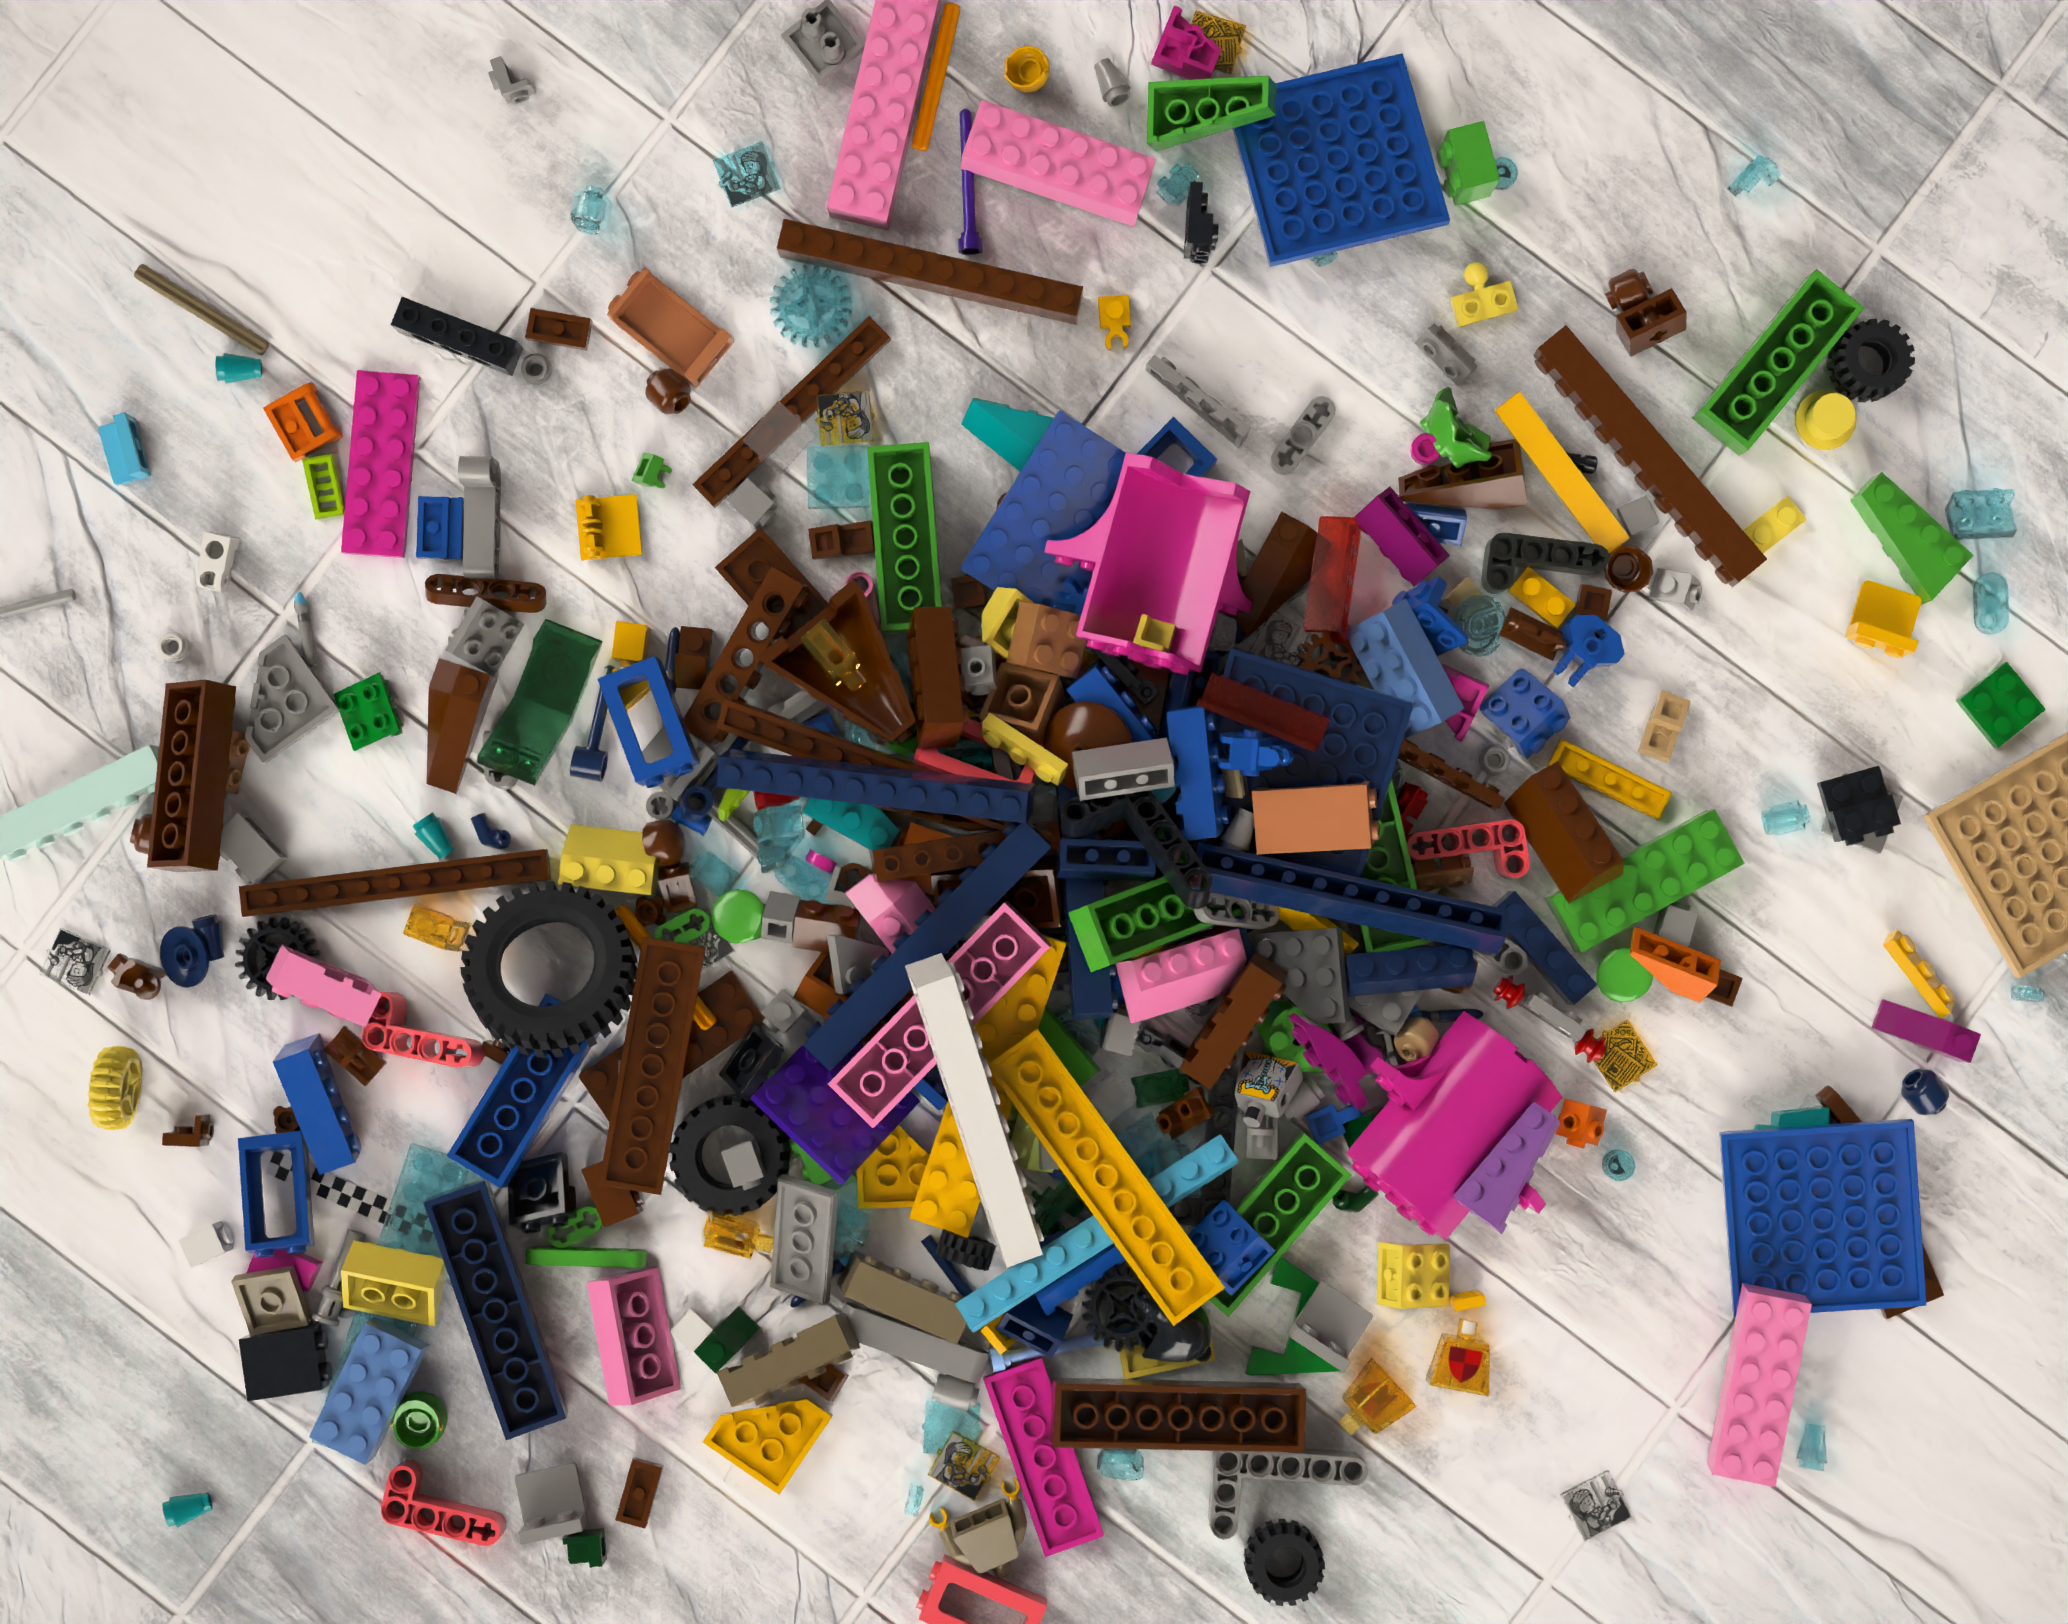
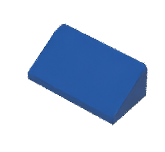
[1405,502,1467,546]

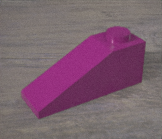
[1871,999,1981,1063]

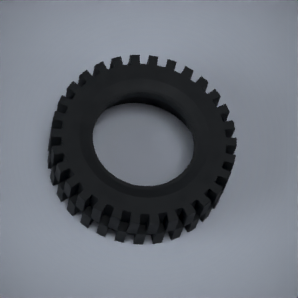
[460,881,637,1058]

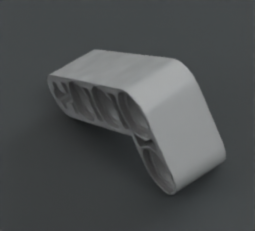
[458,456,501,580]

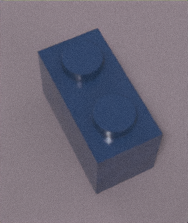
[996,1294,1073,1358]

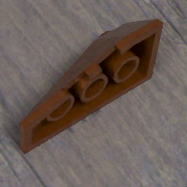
[1398,439,1528,509]
[1224,511,1332,638]

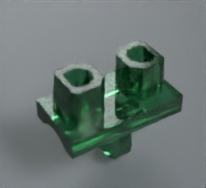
[1131,1069,1190,1108]
[1030,1180,1085,1236]

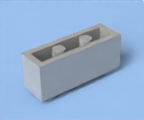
[1072,738,1175,801]

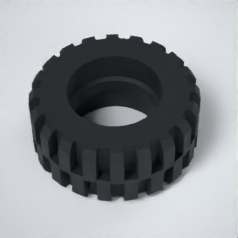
[669,1094,792,1216]

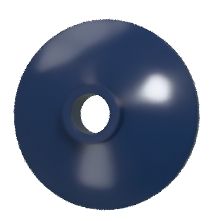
[160,926,209,988]

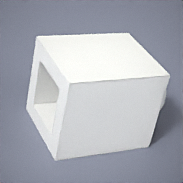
[178,1221,234,1268]

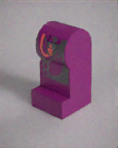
[1332,1014,1387,1073]

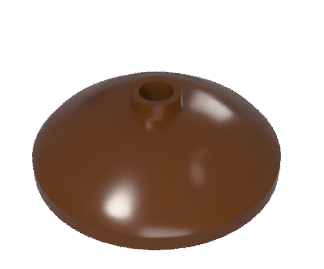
[1043,701,1134,792]

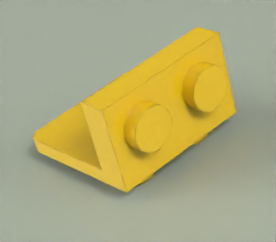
[1845,580,1922,658]

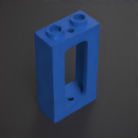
[1137,416,1217,477]
[597,656,700,788]
[238,1131,315,1258]

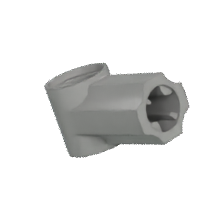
[766,690,826,723]

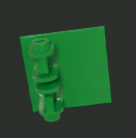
[333,672,404,751]

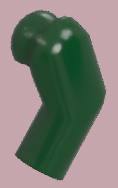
[1332,1185,1379,1213]

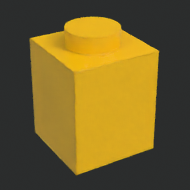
[611,621,651,667]

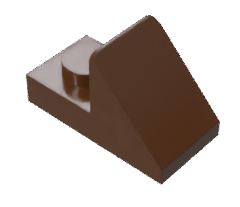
[675,626,713,690]

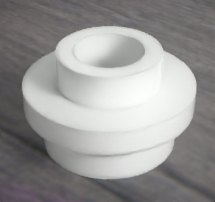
[157,631,189,662]

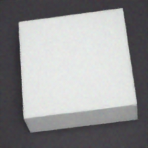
[670,1307,714,1353]

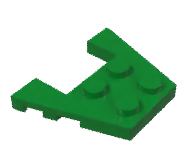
[1245,1257,1348,1376]

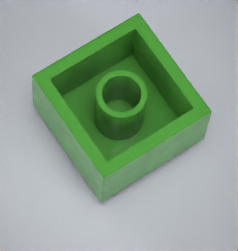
[1436,121,1500,206]

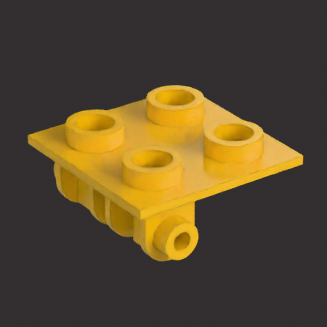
[575,494,642,561]

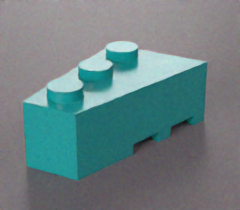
[802,798,899,850]

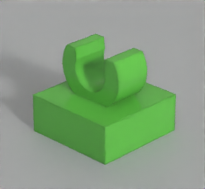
[631,453,672,488]

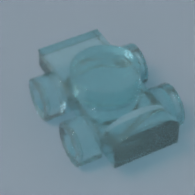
[1156,162,1200,206]

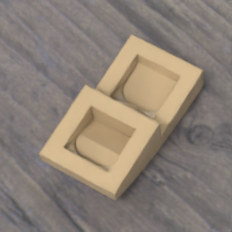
[1638,690,1691,763]

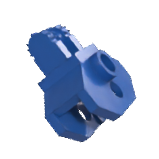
[1553,615,1625,687]
[1217,729,1294,776]

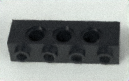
[390,297,523,376]

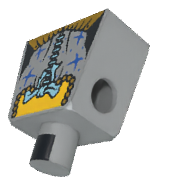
[1235,1050,1303,1127]

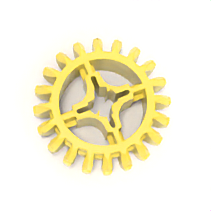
[87,1046,143,1130]

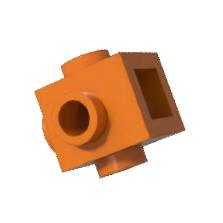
[1556,1098,1607,1149]

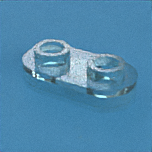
[1973,572,2009,635]
[774,855,829,903]

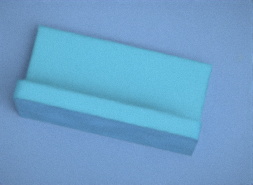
[98,412,151,486]

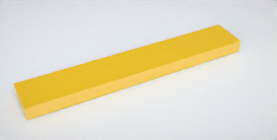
[1494,391,1630,553]

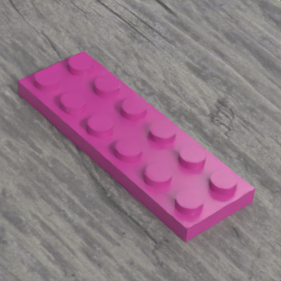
[341,370,421,558]
[983,1357,1104,1557]

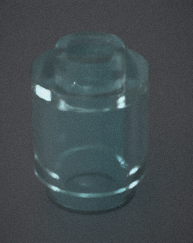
[1761,800,1810,836]

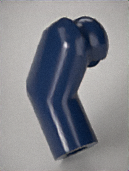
[471,813,511,850]

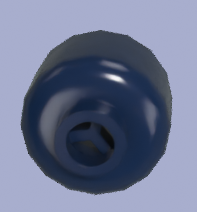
[1901,1069,1949,1115]

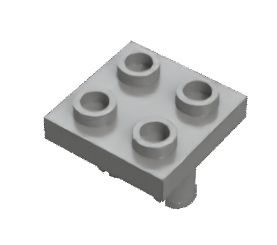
[781,0,865,86]
[445,596,524,677]

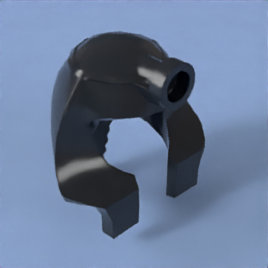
[1135,1296,1212,1362]

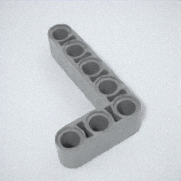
[1208,1448,1368,1540]

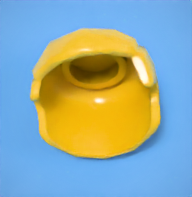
[1003,45,1050,93]

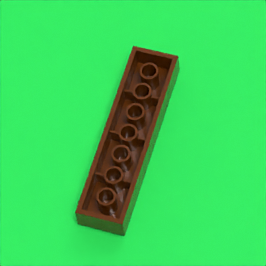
[1050,1378,1306,1452]

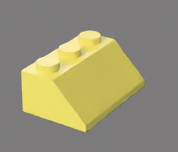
[558,824,660,896]
[341,1240,446,1327]

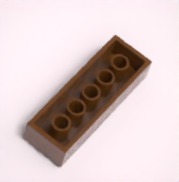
[147,679,236,872]

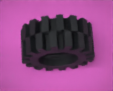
[935,1229,996,1271]

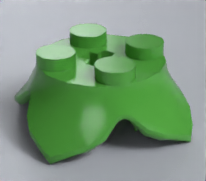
[1420,387,1491,468]
[1256,1000,1333,1073]

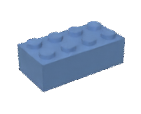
[1343,599,1465,739]
[309,1317,430,1465]

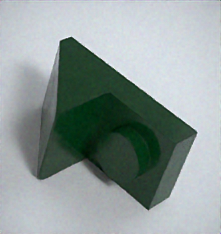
[694,1306,761,1374]

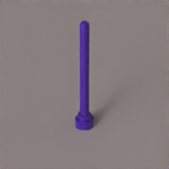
[958,109,983,255]

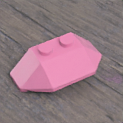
[845,874,947,954]

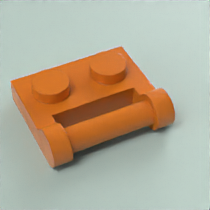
[263,382,343,463]

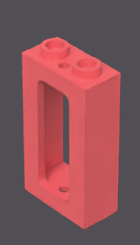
[913,718,1043,784]
[916,1554,1047,1624]

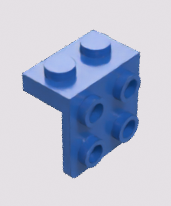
[1392,576,1469,656]
[1480,669,1571,760]

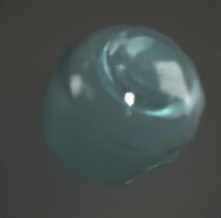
[1097,1449,1144,1480]

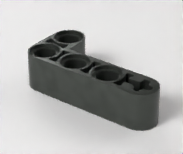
[1481,533,1610,594]

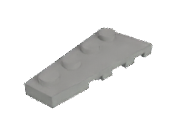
[1145,355,1251,448]

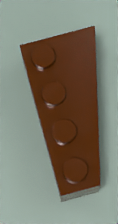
[1179,952,1287,1090]

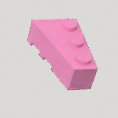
[265,945,382,1027]

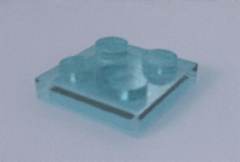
[807,445,870,509]

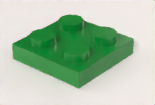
[1956,662,2046,749]

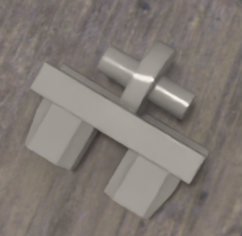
[1246,1115,1279,1160]

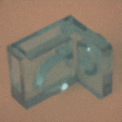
[1727,154,1782,197]
[689,851,740,897]

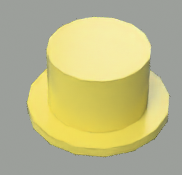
[1795,390,1856,450]

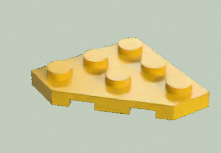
[857,1125,930,1209]
[703,1397,833,1495]

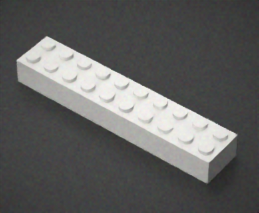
[905,953,1044,1267]

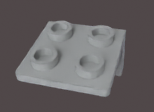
[642,725,719,802]
[1288,1281,1373,1373]
[515,1462,589,1545]

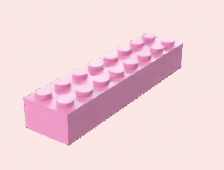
[827,0,942,230]
[828,901,1052,1128]

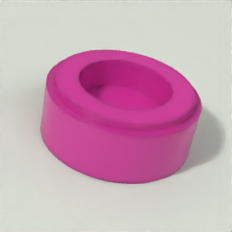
[1410,433,1440,465]
[805,849,837,873]

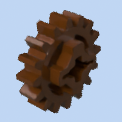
[1297,629,1364,684]

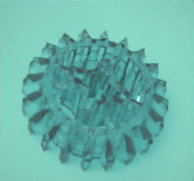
[770,265,852,348]

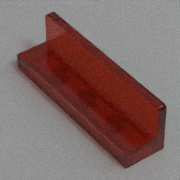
[1303,516,1362,643]
[1196,672,1331,752]

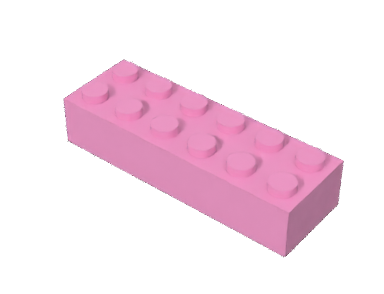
[961,100,1156,227]
[1707,1283,1812,1487]

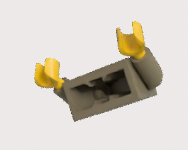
[929,1478,1027,1578]

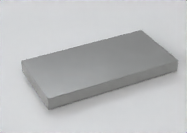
[770,1174,839,1305]

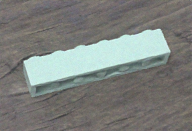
[0,745,159,863]

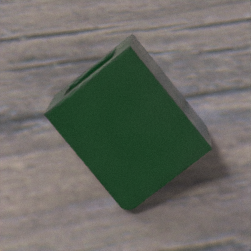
[562,1528,607,1568]

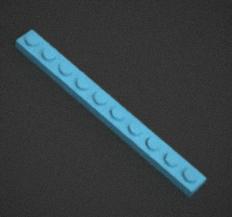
[955,1134,1239,1333]

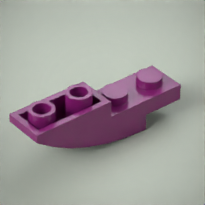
[1288,1013,1368,1110]

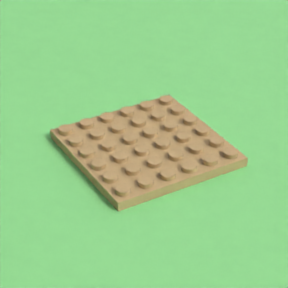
[1923,732,2068,978]

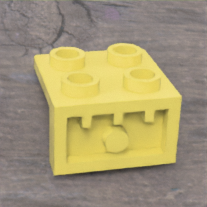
[1377,1241,1450,1309]

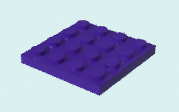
[750,1042,920,1186]

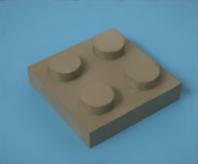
[231,1265,312,1335]

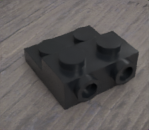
[1184,182,1219,264]
[1817,766,1901,846]
[718,1024,785,1102]
[507,1152,577,1234]

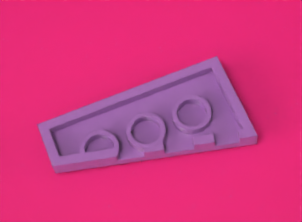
[1453,1102,1561,1234]

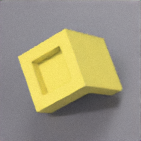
[1133,614,1177,653]

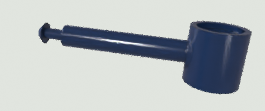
[570,665,615,782]
[679,736,749,822]

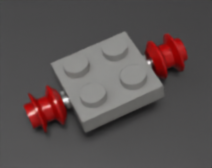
[1492,975,1607,1063]

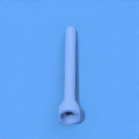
[989,1326,1136,1373]

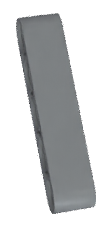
[842,1302,990,1384]

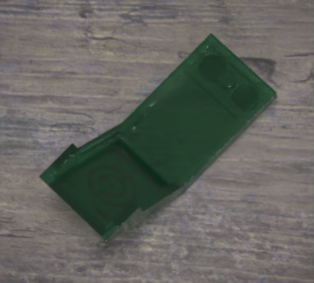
[477,619,603,786]

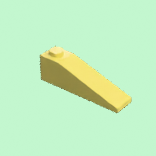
[982,587,1099,674]

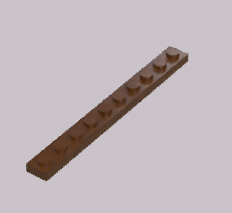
[716,697,1012,831]
[239,849,551,917]

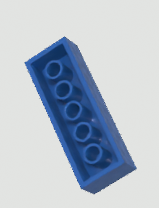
[447,993,600,1188]

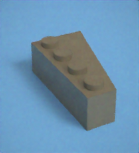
[837,1249,967,1344]
[717,1313,861,1407]

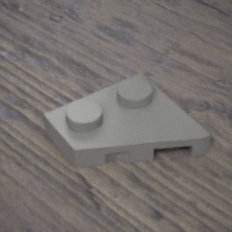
[827,934,889,995]

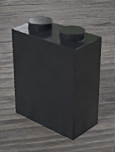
[238,1323,333,1402]

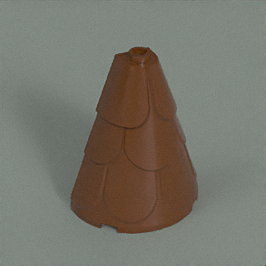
[758,579,916,745]

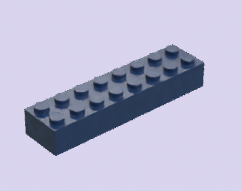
[423,1178,568,1440]

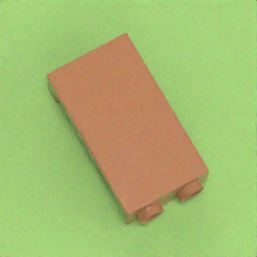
[607,267,734,389]
[1252,781,1379,854]

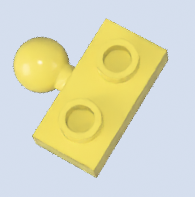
[1450,262,1518,328]

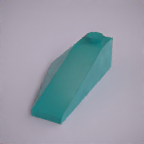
[961,398,1054,471]

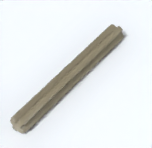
[134,264,269,355]

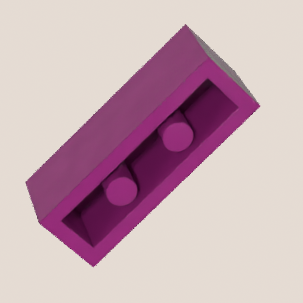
[1353,486,1450,587]

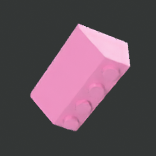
[1115,929,1247,1023]
[587,1267,681,1406]

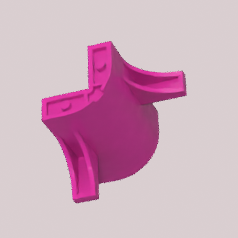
[1044,452,1252,675]
[1346,1011,1563,1241]

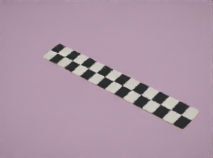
[266,1151,434,1243]

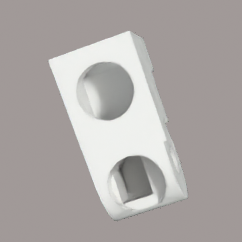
[196,532,240,593]

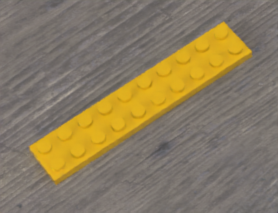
[909,934,1067,1238]
[988,1029,1225,1326]

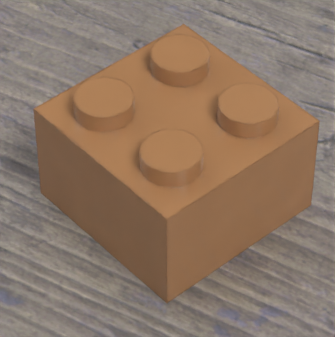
[1006,602,1086,679]
[979,662,1066,746]

